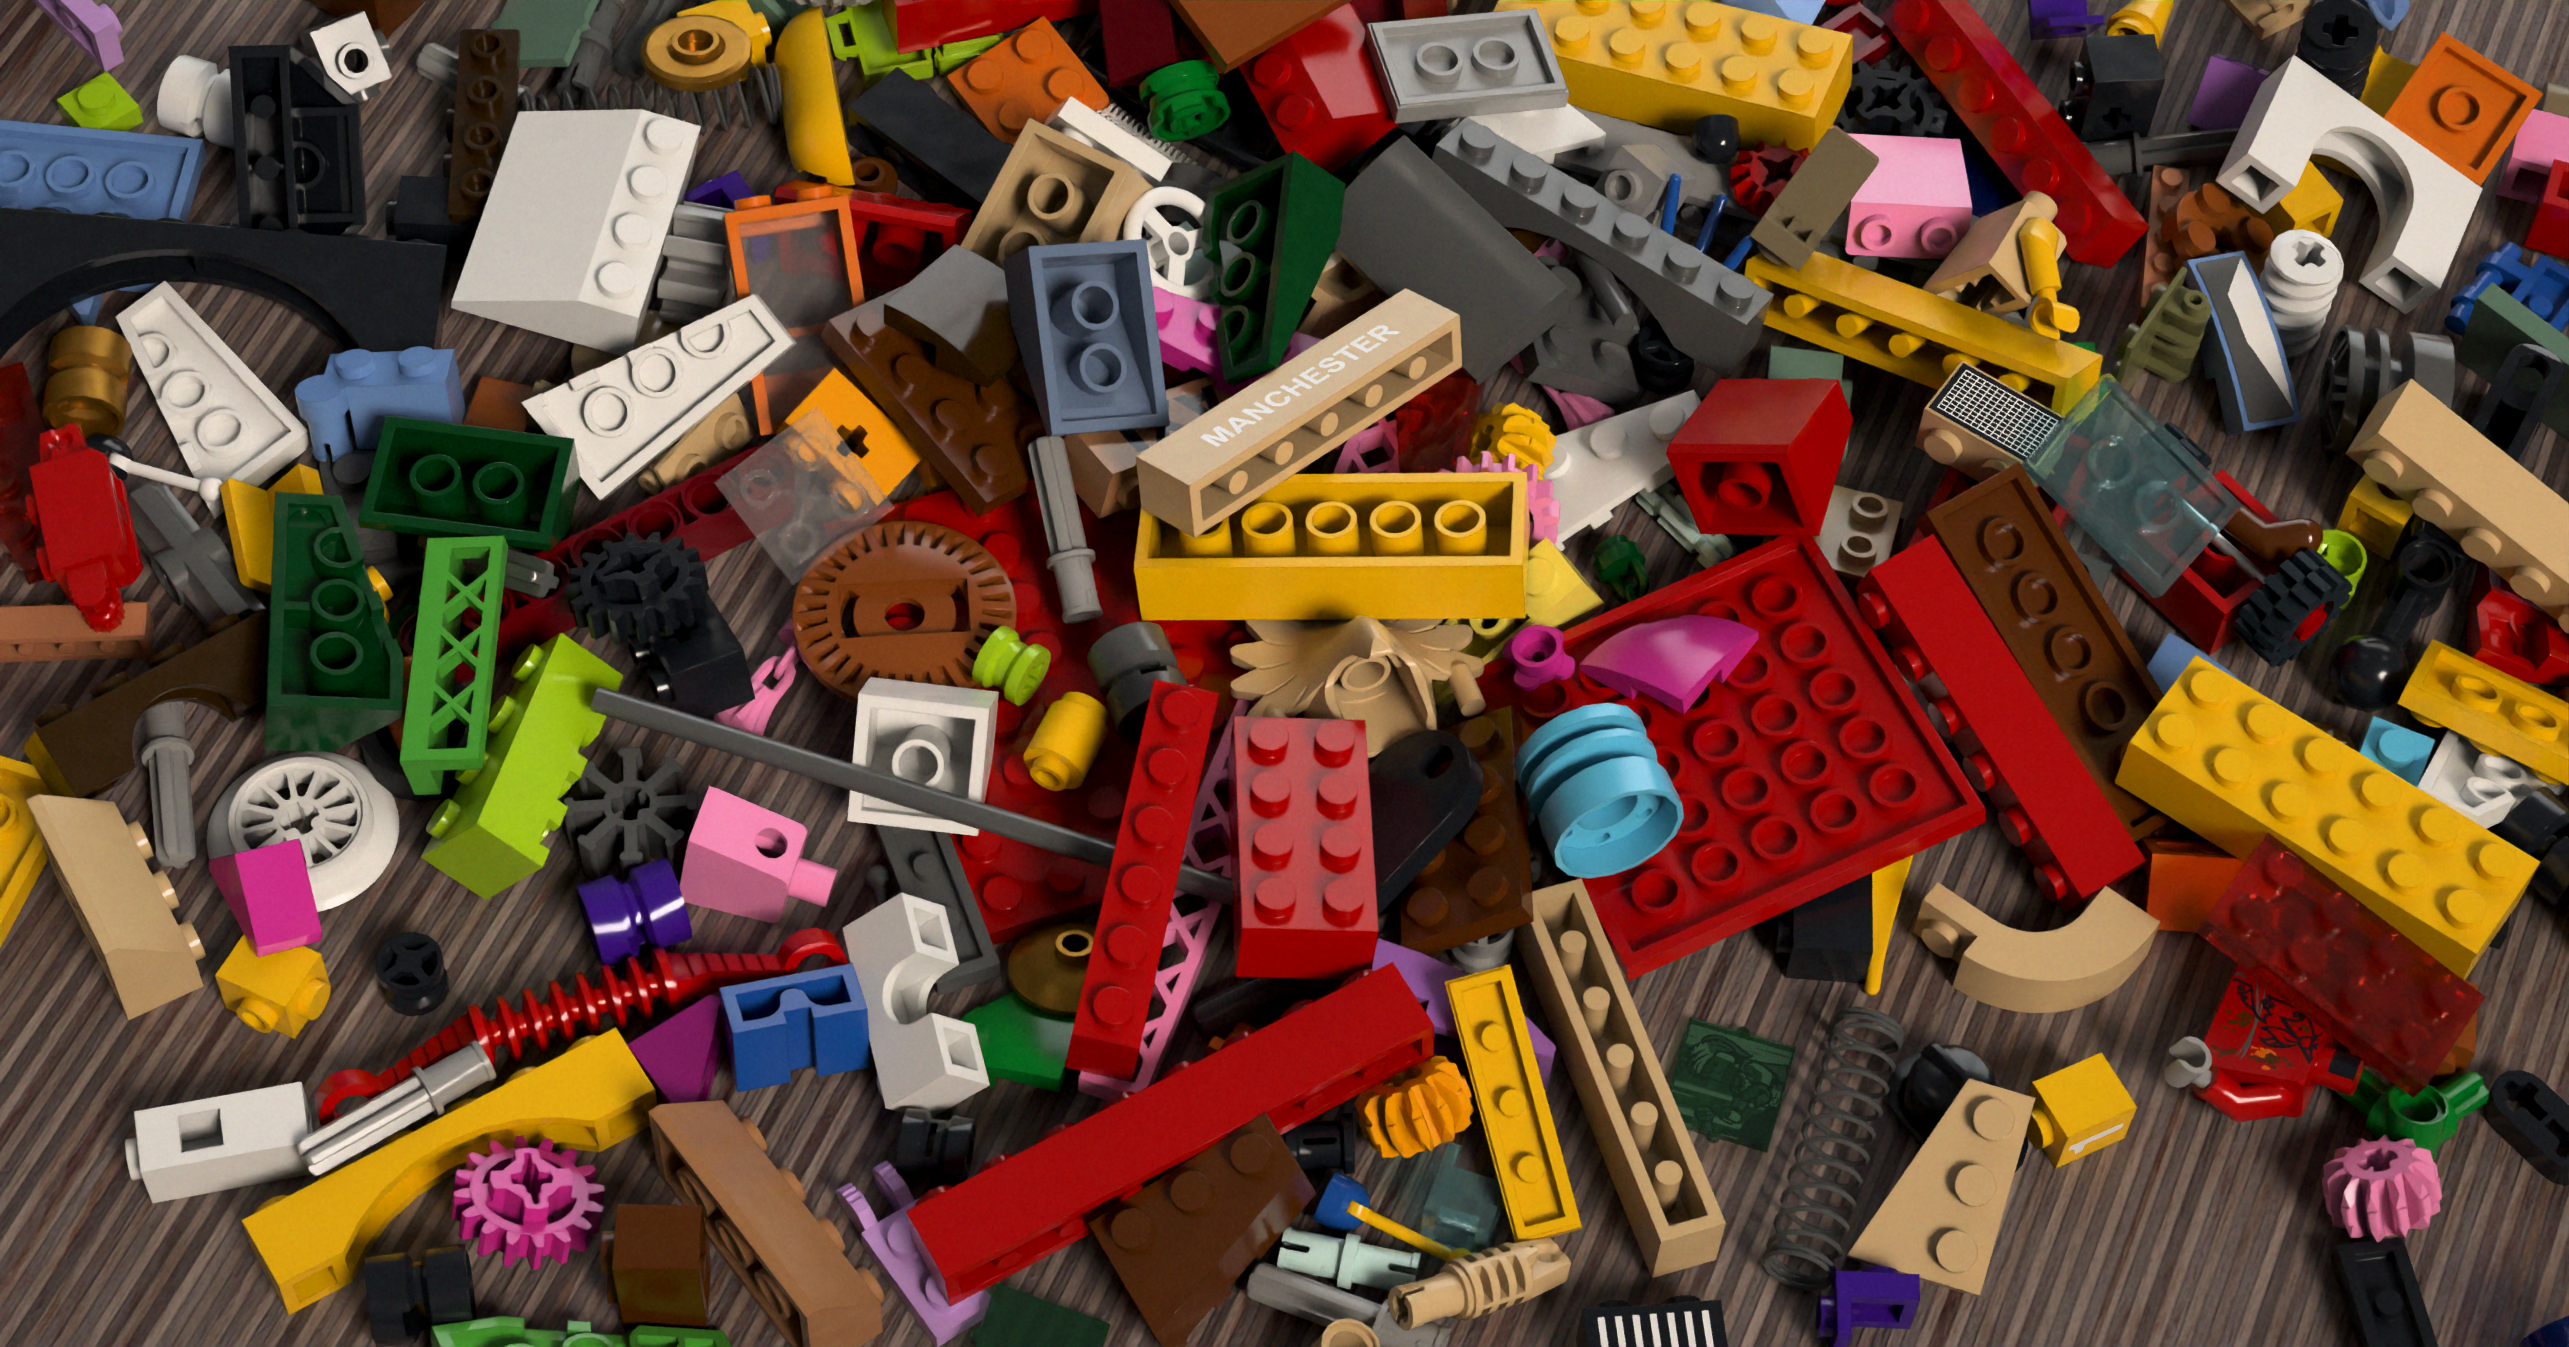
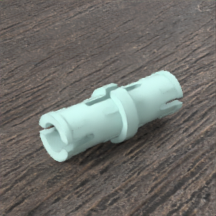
[1277,1226,1421,1291]

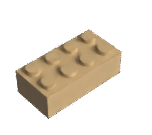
[961,118,1153,401]

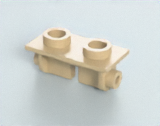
[638,393,757,495]

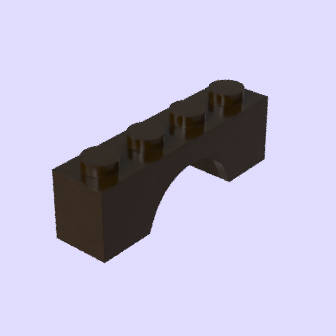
[22,610,269,799]

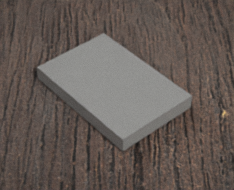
[1364,8,1569,124]

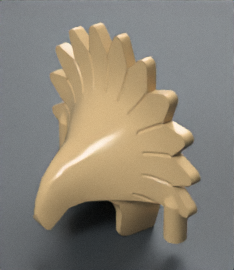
[1230,616,1486,758]

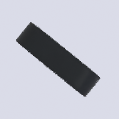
[2483,1070,2569,1186]

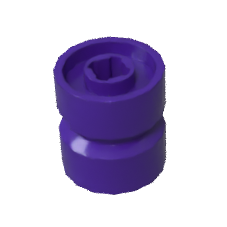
[575,857,693,966]

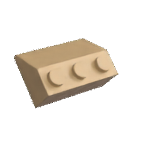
[26,794,206,1021]

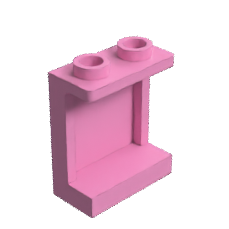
[1845,133,1973,260]

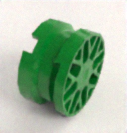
[1138,60,1231,142]

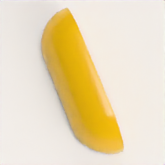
[774,6,855,186]

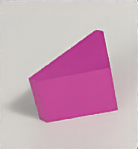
[209,838,322,957]

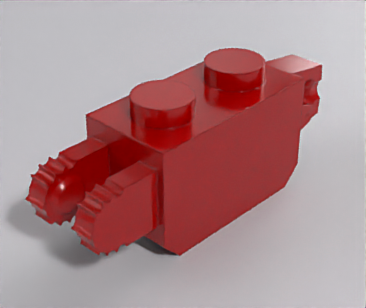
[25,423,144,633]

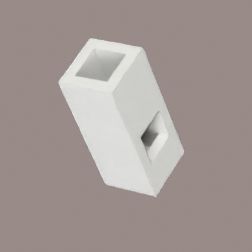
[125,1082,313,1203]

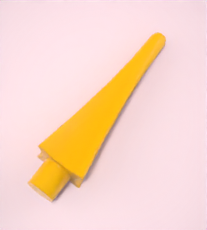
[1864,854,1914,996]

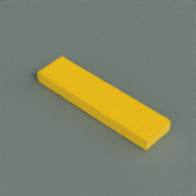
[1445,964,1582,1243]

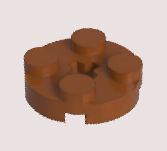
[2161,182,2274,284]

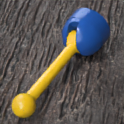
[1313,1171,1471,1262]

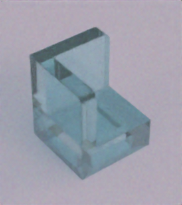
[1420,1141,1504,1253]

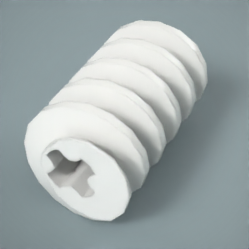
[2259,229,2344,358]

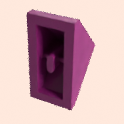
[627,995,724,1105]

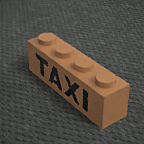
[1064,375,1231,519]

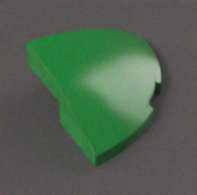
[960,990,1075,1093]

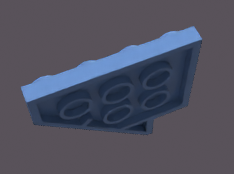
[0,120,207,326]

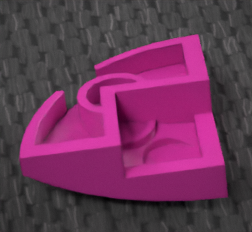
[1579,615,1759,714]

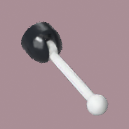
[86,432,223,502]

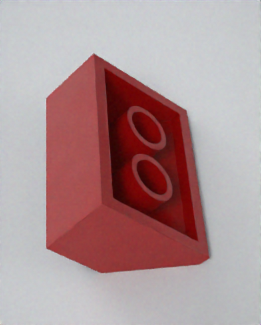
[1238,1,1401,174]
[774,179,972,291]

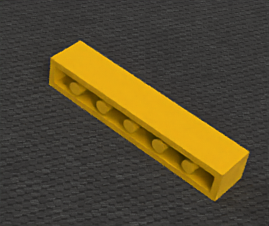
[1744,250,2103,427]

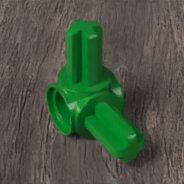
[2333,1067,2489,1162]

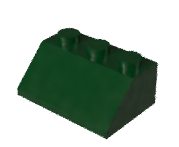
[358,415,581,551]

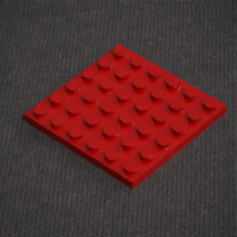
[1475,535,1986,981]

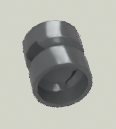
[1087,621,1188,744]

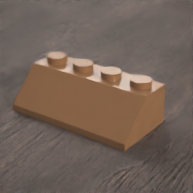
[648,1100,885,1347]

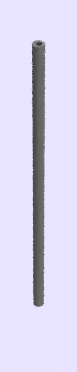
[591,686,1233,907]

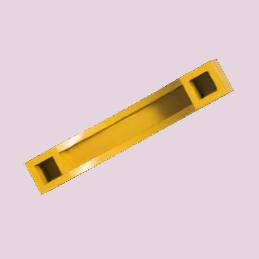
[242,1027,658,1315]

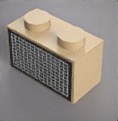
[1914,360,2071,488]

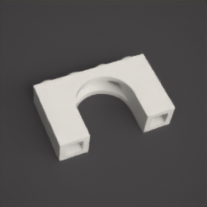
[2215,55,2483,315]

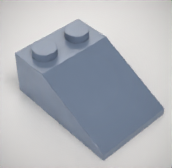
[1003,239,1170,437]

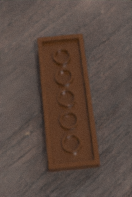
[1914,462,2172,842]

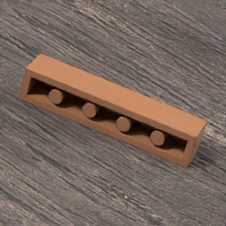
[2134,164,2190,326]
[0,601,154,663]

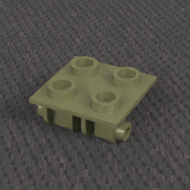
[2103,266,2212,422]

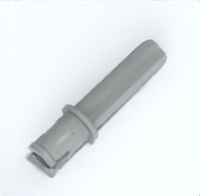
[1028,436,1103,624]
[141,701,197,870]
[296,1040,496,1176]
[1246,1262,1451,1347]

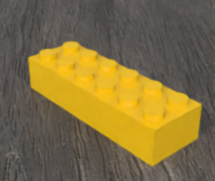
[1493,0,1853,154]
[1134,472,1530,621]
[2114,655,2540,992]

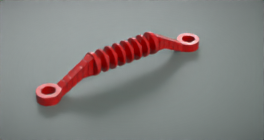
[315,928,848,1127]

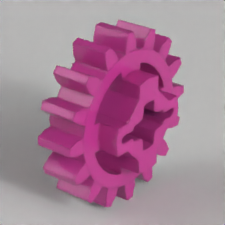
[450,1136,605,1270]

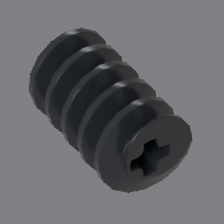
[2295,0,2378,100]

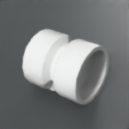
[157,55,235,150]

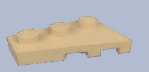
[1846,1078,2035,1297]

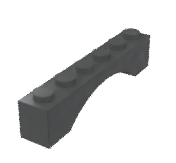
[1431,117,1774,378]

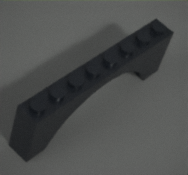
[0,207,450,360]

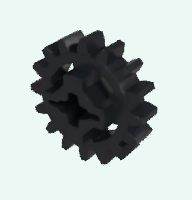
[1833,59,1947,138]
[565,532,709,645]

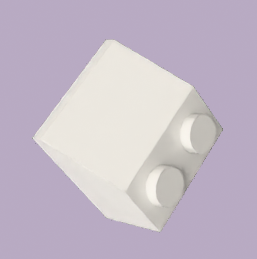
[847,677,999,836]

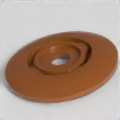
[792,521,1017,704]

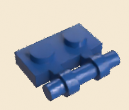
[2444,241,2569,334]

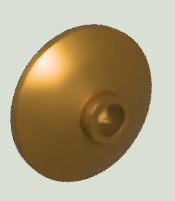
[1008,922,1097,1018]

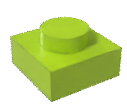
[56,71,144,132]

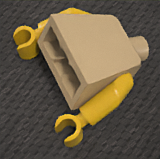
[1922,191,2080,340]

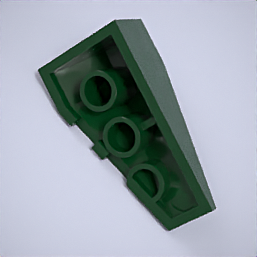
[1201,150,1346,386]
[264,492,404,752]

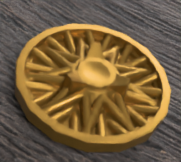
[640,15,752,92]

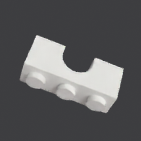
[842,892,990,1117]

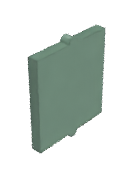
[490,0,599,68]

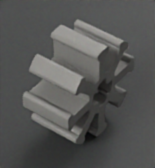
[657,201,748,325]

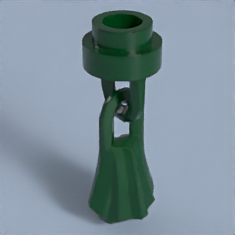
[1593,535,1649,604]

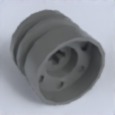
[2319,325,2455,452]

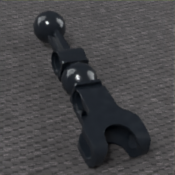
[2328,343,2564,713]

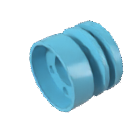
[1513,703,1684,879]

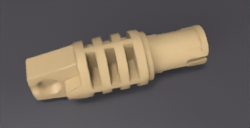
[1388,1237,1571,1331]

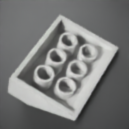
[451,109,701,356]

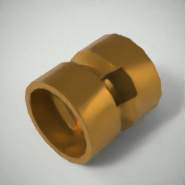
[42,326,133,439]

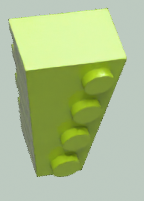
[421,632,624,900]

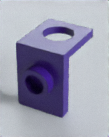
[2027,0,2104,40]

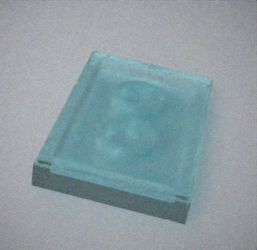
[2021,373,2243,598]

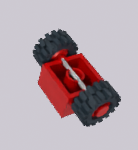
[2095,422,2353,668]

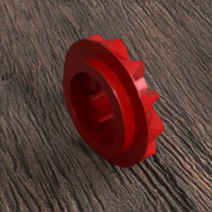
[1729,139,1809,218]

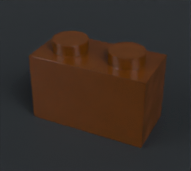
[601,1204,712,1330]

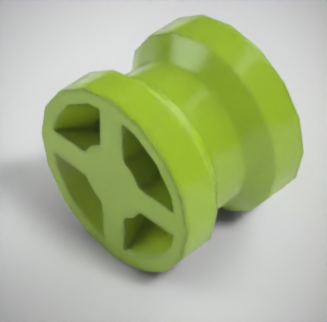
[972,625,1051,706]

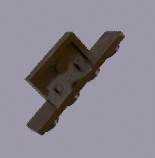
[443,29,521,222]

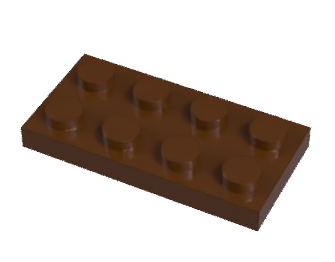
[820,283,1047,518]
[1400,705,1534,956]

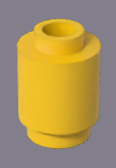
[1023,692,1109,791]

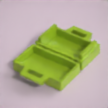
[825,0,1016,89]

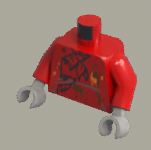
[2164,909,2364,1123]

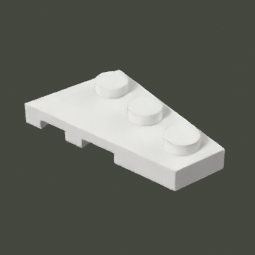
[1543,390,1701,551]
[2417,729,2567,829]

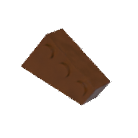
[1088,1112,1316,1347]

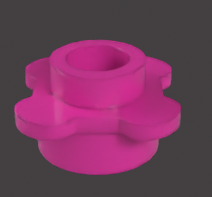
[1503,625,1575,691]

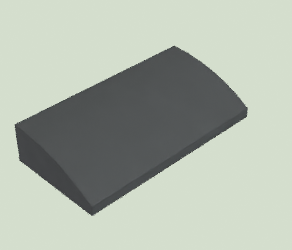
[1334,135,1570,386]

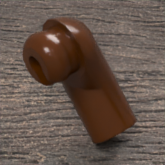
[2224,505,2323,564]

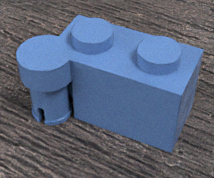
[295,346,466,462]

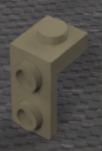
[1750,125,1879,272]

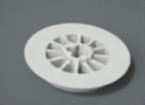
[207,751,399,912]

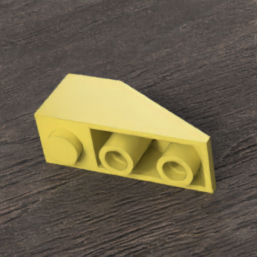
[1432,537,1605,707]

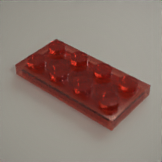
[2195,832,2485,1098]

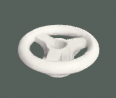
[1123,186,1215,301]

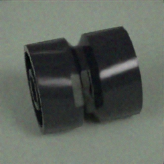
[2494,787,2569,909]
[365,1243,477,1347]

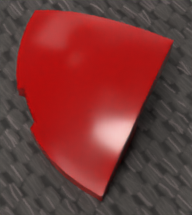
[2466,561,2569,686]

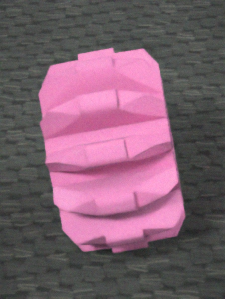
[2322,1135,2442,1242]

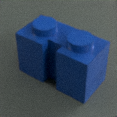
[719,963,871,1092]

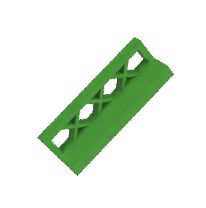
[399,536,508,795]

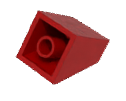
[1666,378,1853,536]

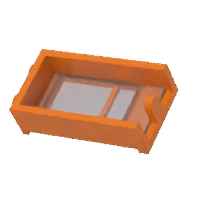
[722,186,883,437]

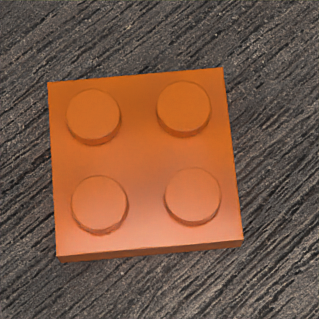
[947,16,1110,145]
[2383,31,2544,186]

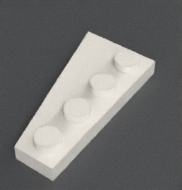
[115,281,312,519]
[521,294,797,500]

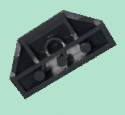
[228,44,367,236]

